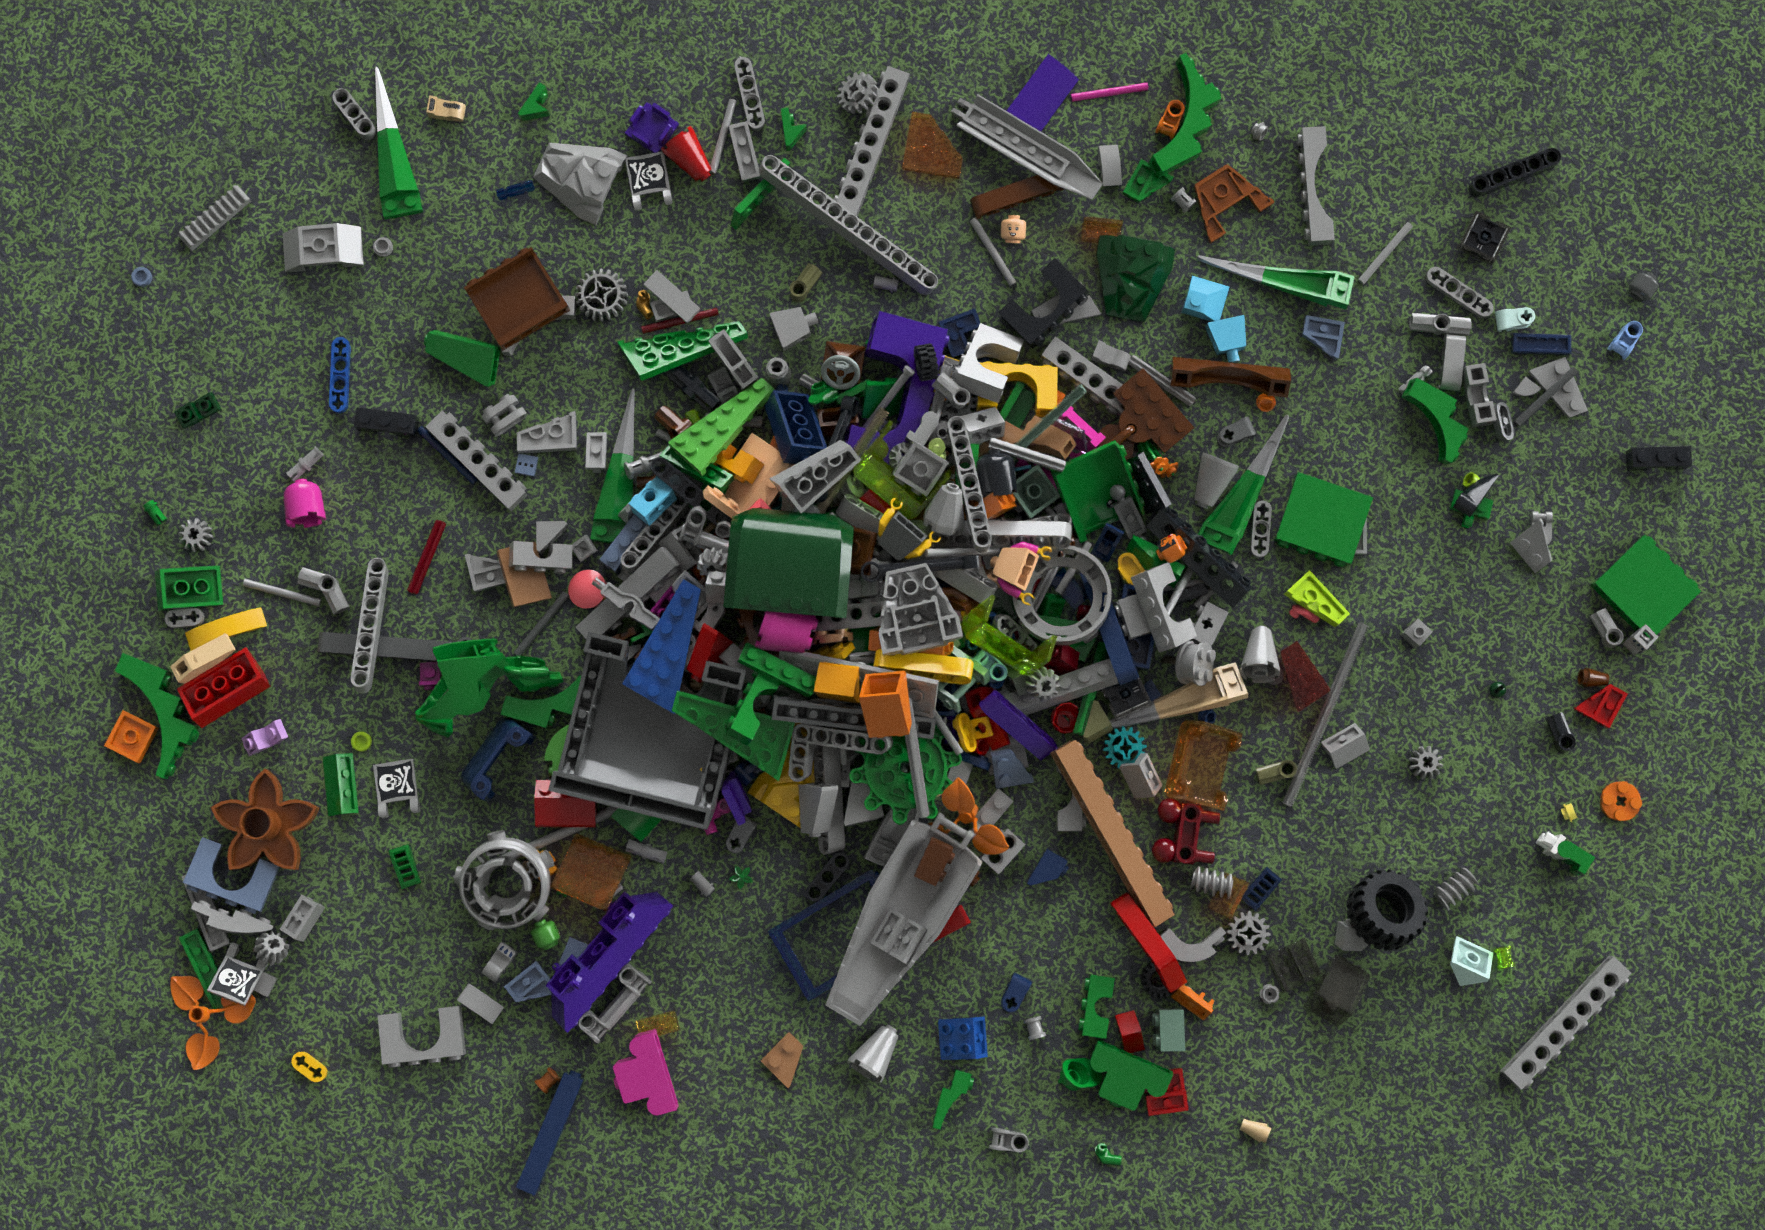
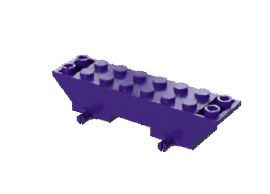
[545,891,673,1033]

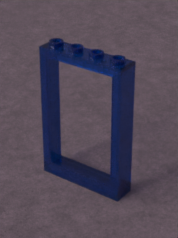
[767,870,879,1001]

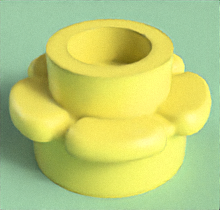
[1561,803,1577,822]

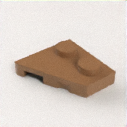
[761,1032,803,1088]

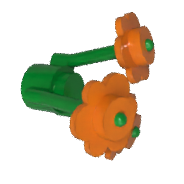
[1132,440,1178,479]

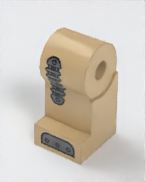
[426,96,466,122]

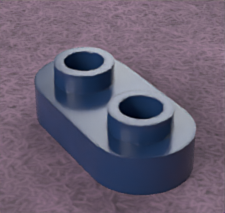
[961,750,991,771]

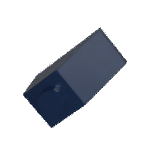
[1026,849,1069,886]

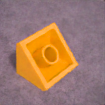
[814,662,860,703]

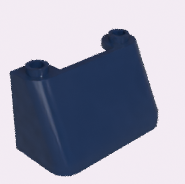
[461,718,537,802]

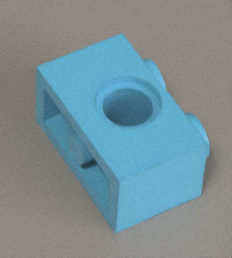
[628,476,677,526]

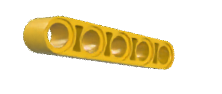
[873,649,974,685]

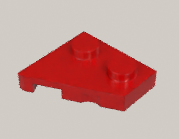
[1574,684,1628,729]

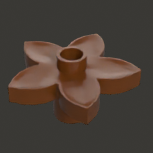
[211,769,320,870]

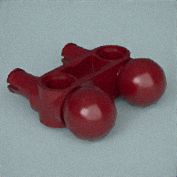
[1152,798,1220,865]

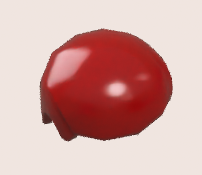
[1050,702,1078,734]

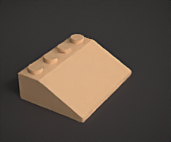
[725,433,795,513]

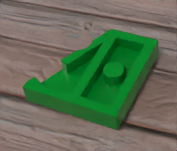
[1122,159,1174,203]

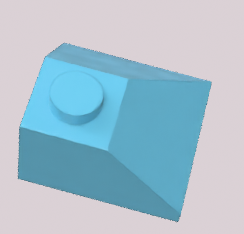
[1181,276,1229,322]

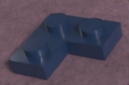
[938,308,980,358]

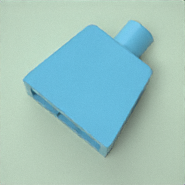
[1205,315,1246,363]

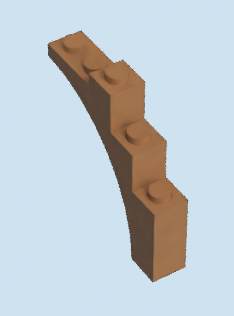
[949,416,1077,480]

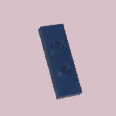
[1511,333,1571,355]

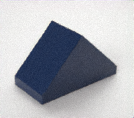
[1090,523,1124,562]

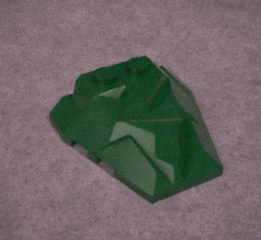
[1096,235,1175,322]

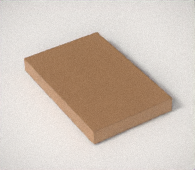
[496,542,552,608]

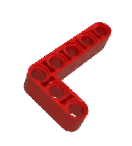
[1110,892,1187,993]

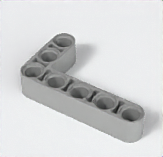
[788,723,893,782]

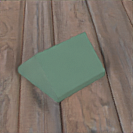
[1012,464,1060,519]

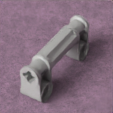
[678,506,729,553]
[577,963,652,1044]

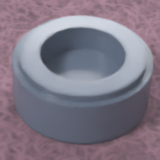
[131,267,152,287]

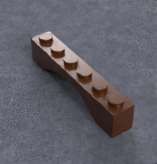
[1170,357,1291,398]

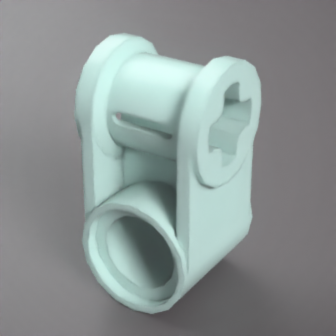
[1495,307,1535,332]

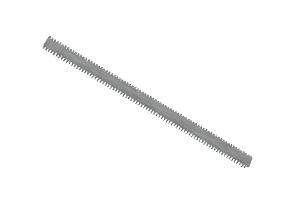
[1282,622,1369,807]

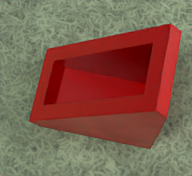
[1115,1010,1145,1053]

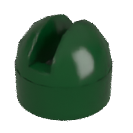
[1489,682,1506,698]

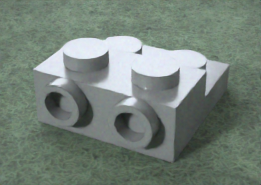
[892,440,949,496]

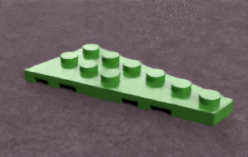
[668,378,774,477]

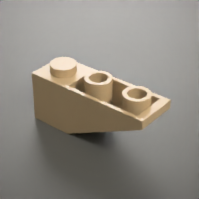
[170,634,236,684]

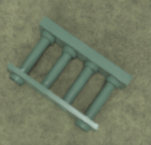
[937,646,990,713]

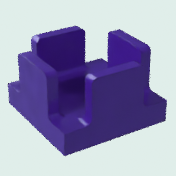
[625,102,679,153]

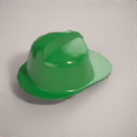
[1058,1058,1102,1091]

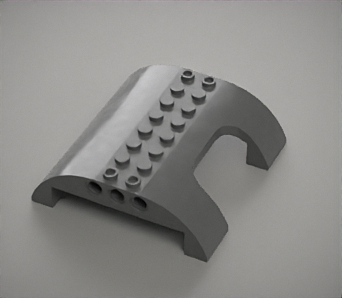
[548,632,746,830]

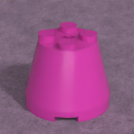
[755,611,819,653]

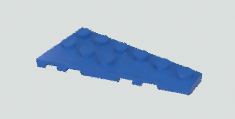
[622,579,701,714]

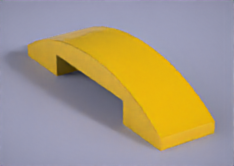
[185,607,267,651]

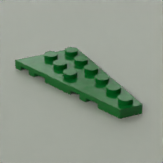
[617,321,748,381]
[672,690,795,781]

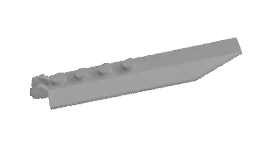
[951,94,1103,200]

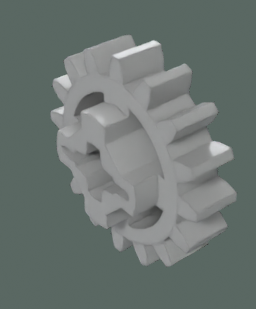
[837,72,879,114]
[1226,911,1271,955]

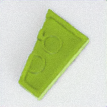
[1284,570,1350,627]

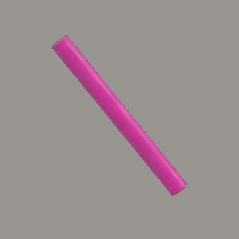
[1071,83,1148,102]

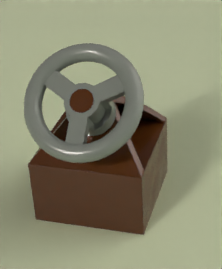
[821,341,865,390]

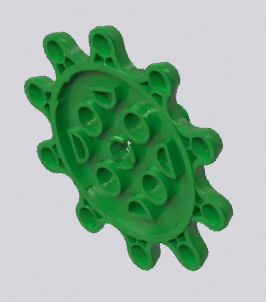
[849,725,962,825]

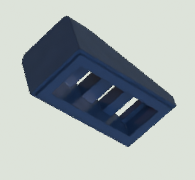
[1240,867,1282,911]

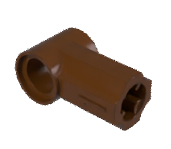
[654,405,693,439]

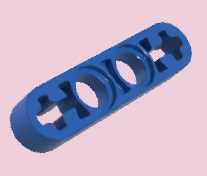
[329,337,351,413]

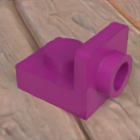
[419,662,441,690]

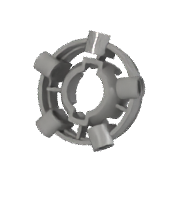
[454,830,555,930]

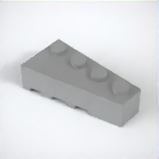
[769,440,861,513]

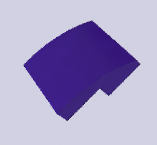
[722,770,752,826]

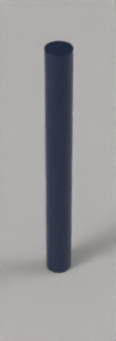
[417,426,478,485]

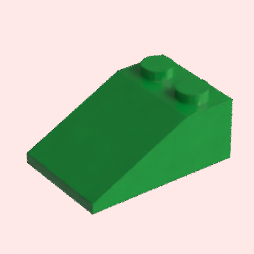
[155,566,223,611]

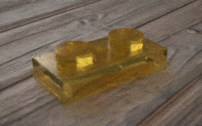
[635,1010,680,1036]

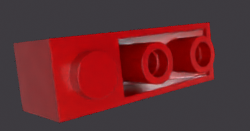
[965,687,1010,751]

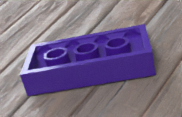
[1007,54,1079,131]

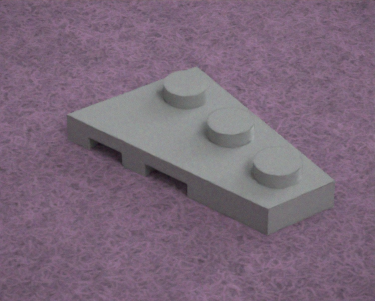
[1528,357,1588,419]

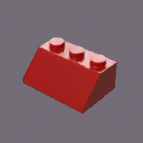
[534,780,597,827]

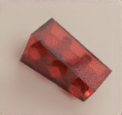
[1280,641,1331,713]

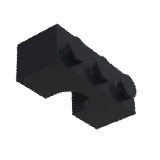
[354,407,419,438]
[1626,446,1692,471]

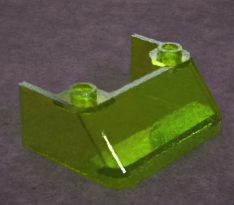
[853,420,952,519]
[961,595,1057,676]

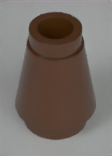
[1577,667,1610,687]

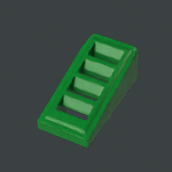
[388,844,421,889]

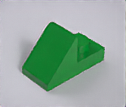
[518,82,550,121]
[781,108,807,151]

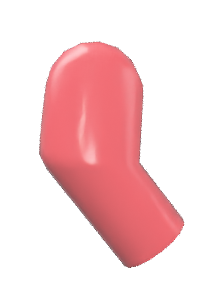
[1289,605,1320,623]

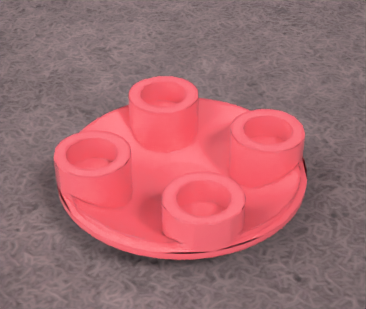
[568,570,607,609]

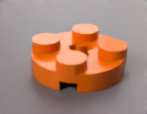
[1600,781,1642,821]

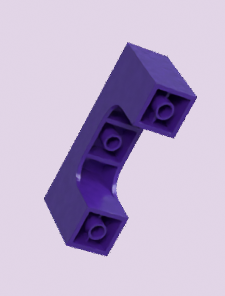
[844,311,949,487]

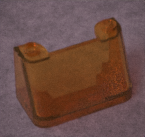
[1165,720,1243,811]

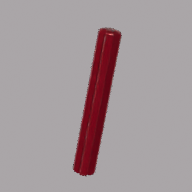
[407,520,446,595]

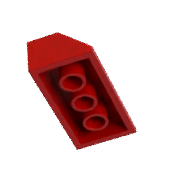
[177,647,271,728]

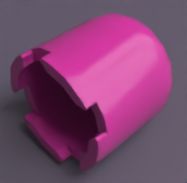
[284,479,326,528]

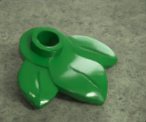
[808,381,840,405]

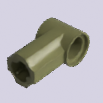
[790,263,823,302]
[1255,760,1297,785]

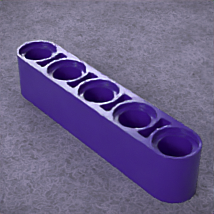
[979,690,1057,761]

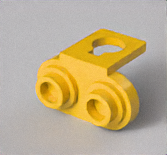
[1117,553,1145,585]
[952,713,993,753]

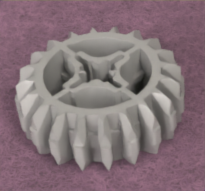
[575,268,628,322]

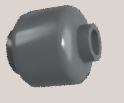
[1628,272,1659,302]

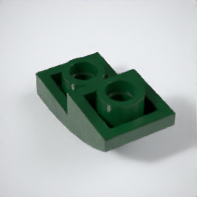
[174,392,222,429]

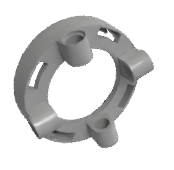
[1013,546,1112,645]

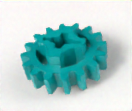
[1103,726,1147,769]

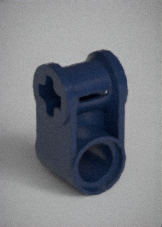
[1001,972,1032,1012]

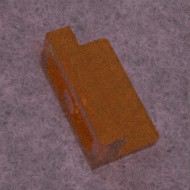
[1081,217,1123,243]
[1208,873,1249,919]

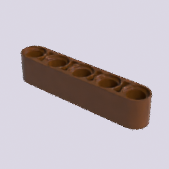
[970,175,1064,219]

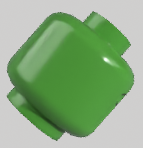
[530,918,560,950]

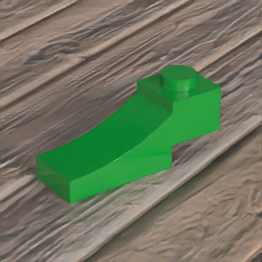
[932,1069,974,1130]

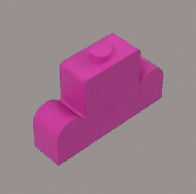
[613,1029,679,1115]

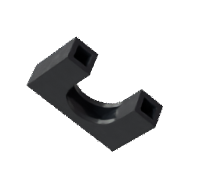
[998,258,1089,349]

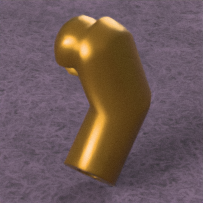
[636,290,654,319]

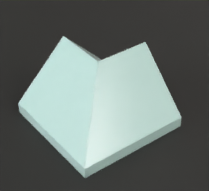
[1450,936,1493,986]

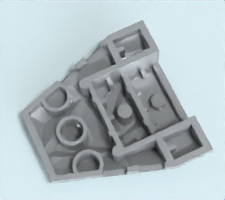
[533,143,628,225]
[879,563,963,655]

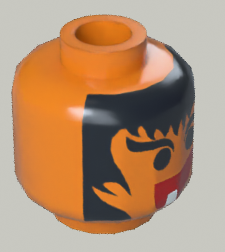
[1156,534,1187,563]

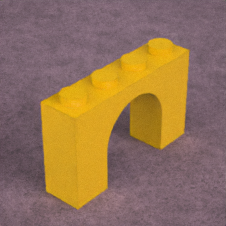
[976,361,1058,418]

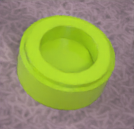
[351,732,372,752]

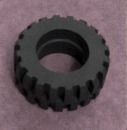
[1346,869,1428,951]

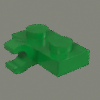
[1450,489,1494,529]

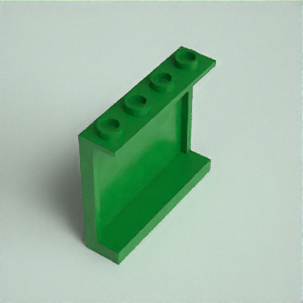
[1050,440,1145,543]
[1273,472,1373,568]
[1590,535,1701,638]

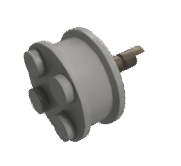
[1160,640,1216,686]

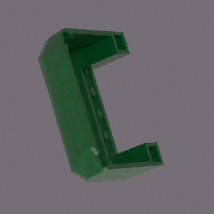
[723,508,854,618]

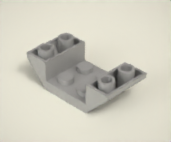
[283,223,364,272]

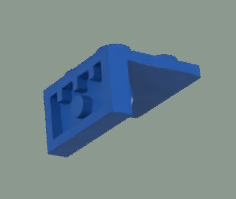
[938,1016,988,1060]

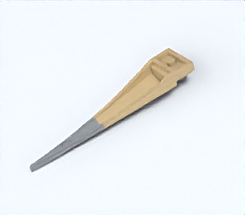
[1109,662,1248,729]

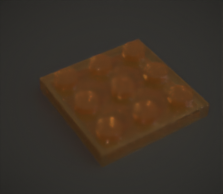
[551,833,631,911]

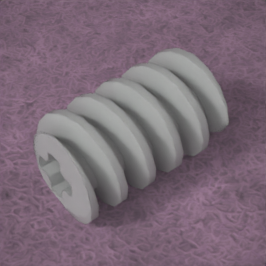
[829,474,865,508]
[1190,866,1234,899]
[1434,868,1480,911]

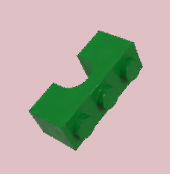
[1078,974,1115,1039]

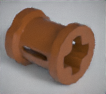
[534,1067,561,1094]

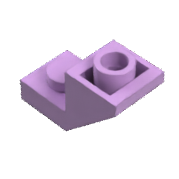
[242,719,288,756]

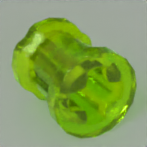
[1493,946,1515,969]

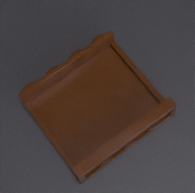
[464,247,570,351]

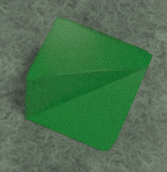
[1037,593,1065,618]

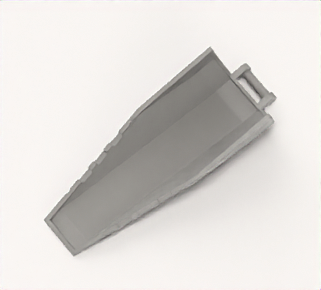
[826,812,982,1026]

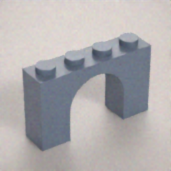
[183,837,280,914]

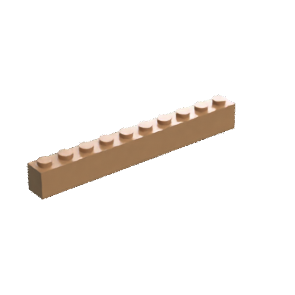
[1050,740,1175,927]

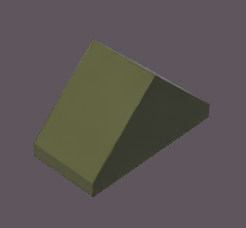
[1083,700,1113,744]

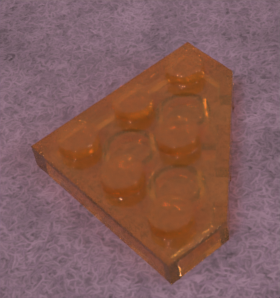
[902,112,963,179]

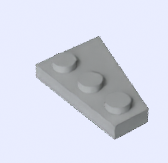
[1031,281,1101,324]
[517,411,577,454]

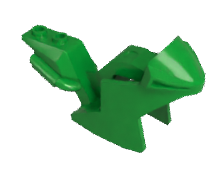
[415,638,564,738]

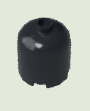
[976,449,1017,496]

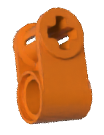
[1155,100,1185,140]

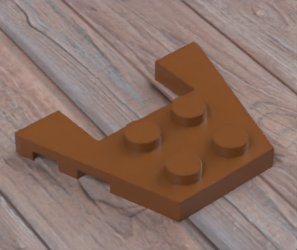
[1194,164,1274,244]

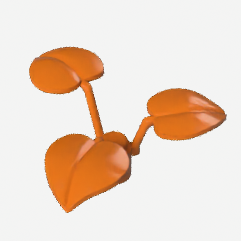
[927,777,1009,855]
[170,976,256,1070]

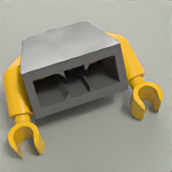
[878,498,941,562]

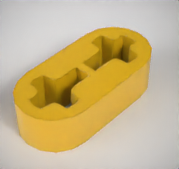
[291,1052,327,1082]

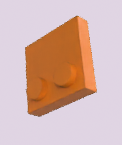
[104,710,159,763]

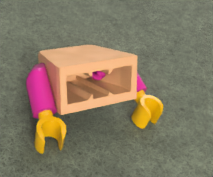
[990,542,1052,606]

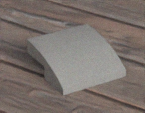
[870,908,927,964]

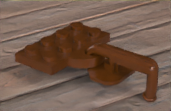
[1098,368,1194,460]

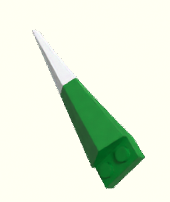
[375,67,423,220]

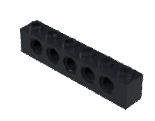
[1146,507,1253,608]

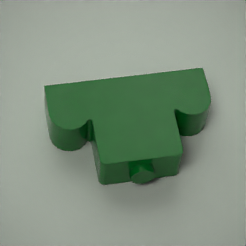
[1090,1039,1173,1111]

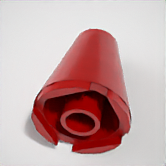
[660,126,712,182]

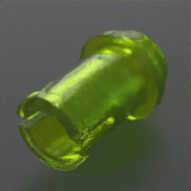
[684,409,701,425]

